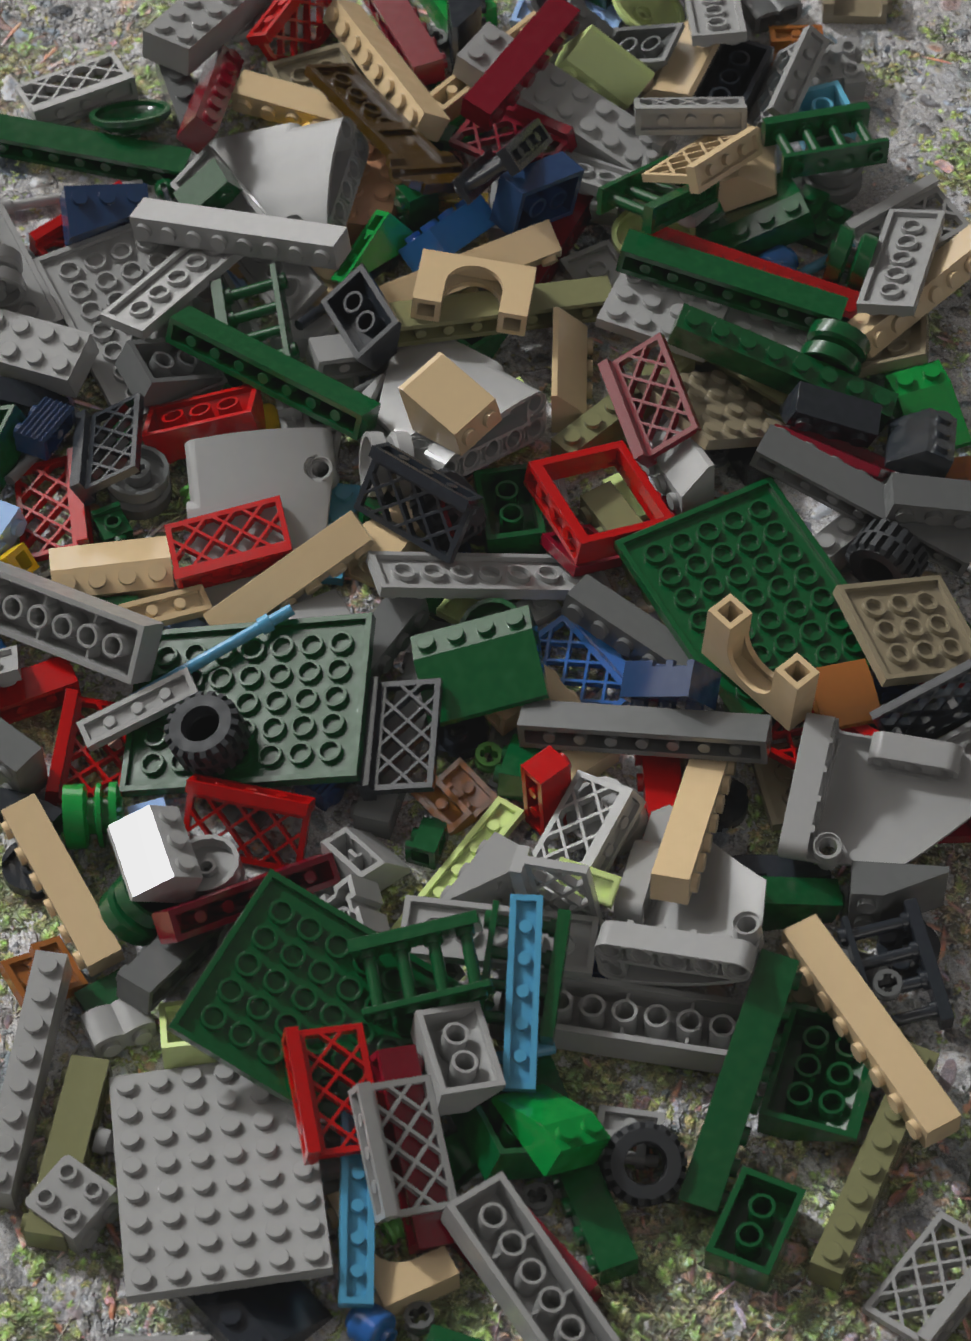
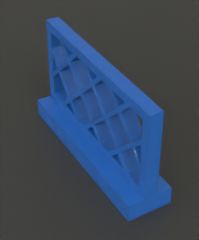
[539,615,630,705]

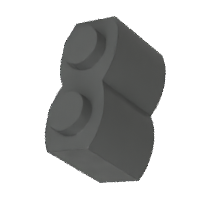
[740,0,803,34]

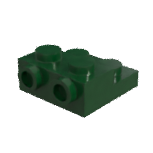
[795,184,854,254]

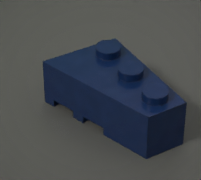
[60,183,149,247]
[619,659,722,711]

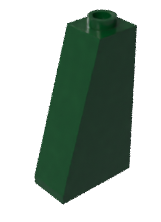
[761,876,845,931]

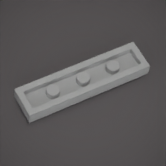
[76,667,199,752]

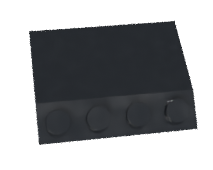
[177,1280,333,1341]

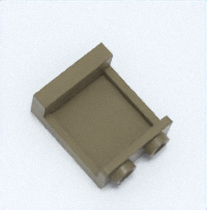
[822,0,893,25]

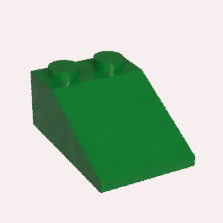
[884,359,971,449]
[491,1084,611,1177]

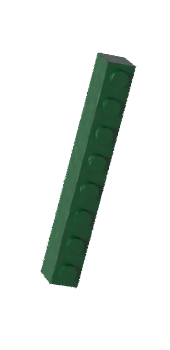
[0,113,193,188]
[615,229,848,332]
[667,303,899,433]
[165,305,381,440]
[678,949,803,1217]
[501,1034,639,1286]

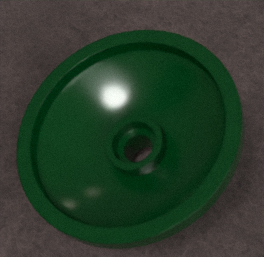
[89,99,171,139]

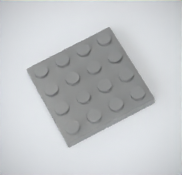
[595,273,730,363]

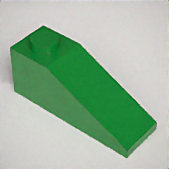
[331,209,413,284]

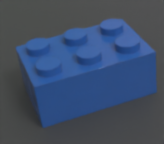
[398,194,495,272]

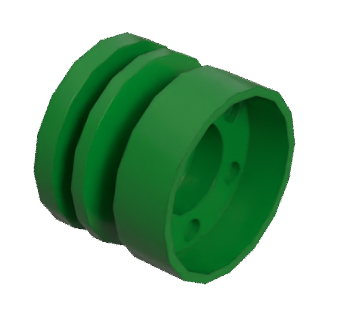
[62,781,125,850]

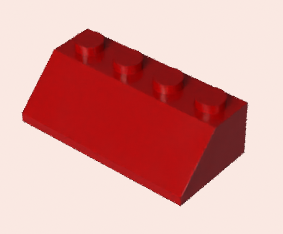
[142,384,266,465]

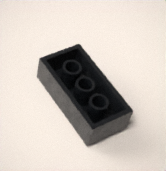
[693,40,774,118]

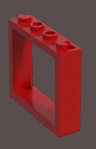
[523,440,675,565]

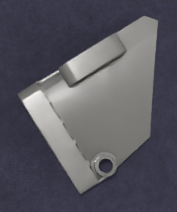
[193,116,369,227]
[377,340,546,477]
[185,428,340,625]
[778,712,971,870]
[594,804,767,986]

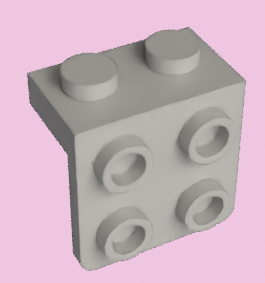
[25,1155,119,1256]

